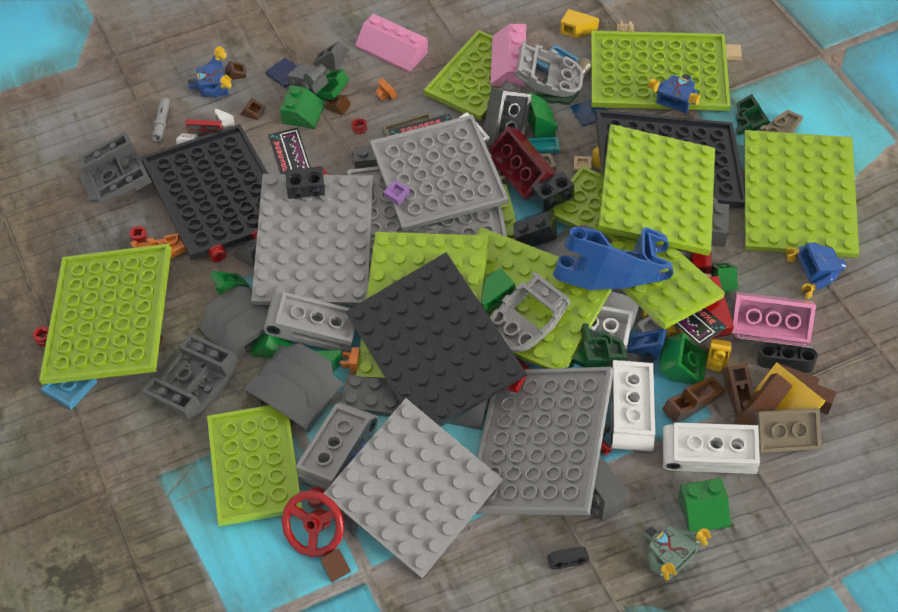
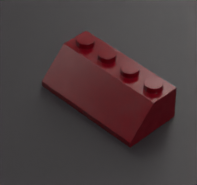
[488,126,557,200]

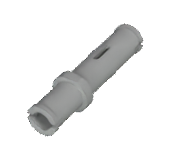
[151,97,171,142]

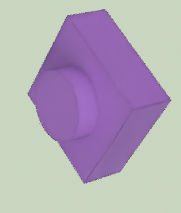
[384,180,410,205]

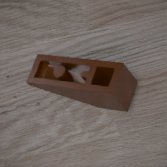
[722,363,754,417]

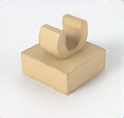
[617,21,634,32]

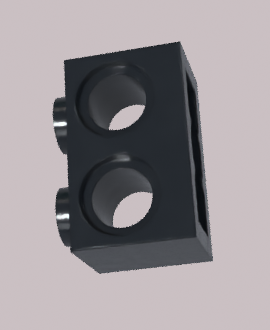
[285,166,325,199]
[532,171,574,211]

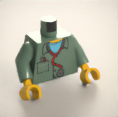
[644,526,712,581]

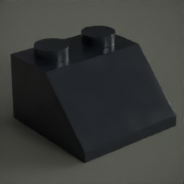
[513,208,558,247]

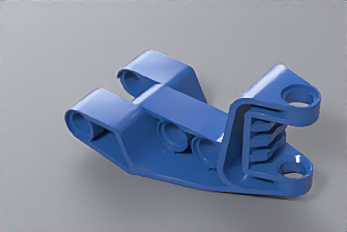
[553,227,674,290]

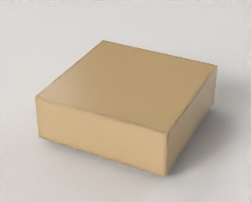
[726,44,742,61]
[573,156,592,173]

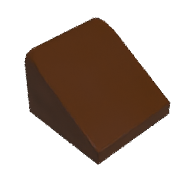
[225,61,247,80]
[325,95,351,115]
[240,98,266,120]
[320,549,351,582]

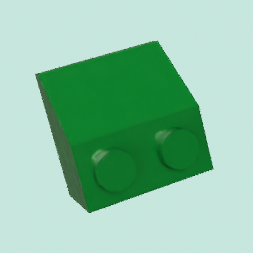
[280,85,325,129]
[527,92,558,138]
[659,332,708,385]
[678,478,731,532]

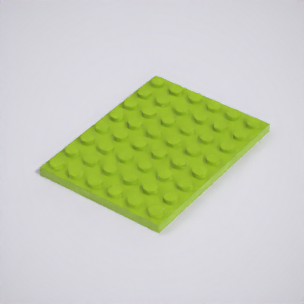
[591,31,731,111]
[597,124,715,256]
[744,130,859,258]
[476,227,612,369]
[356,232,489,379]
[39,244,172,385]

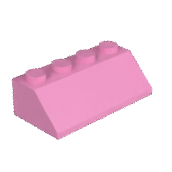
[355,14,428,72]
[491,24,526,87]
[732,292,816,343]

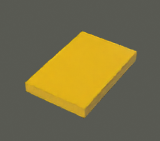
[754,363,825,410]

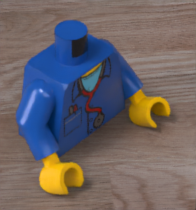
[187,46,232,98]
[647,74,700,114]
[786,242,846,299]

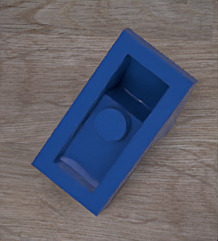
[627,329,666,360]

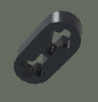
[547,547,589,570]

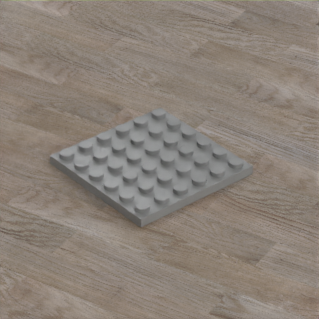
[370,115,509,232]
[323,398,503,579]

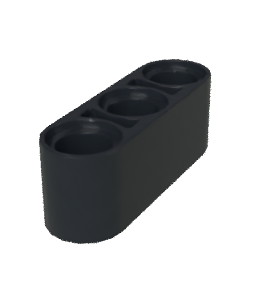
[756,343,818,373]

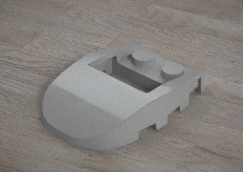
[514,41,583,97]
[490,272,570,352]

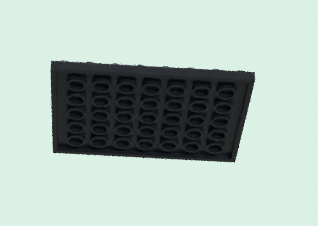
[595,109,745,207]
[141,124,268,260]
[345,252,527,427]

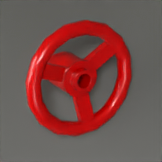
[281,490,344,558]

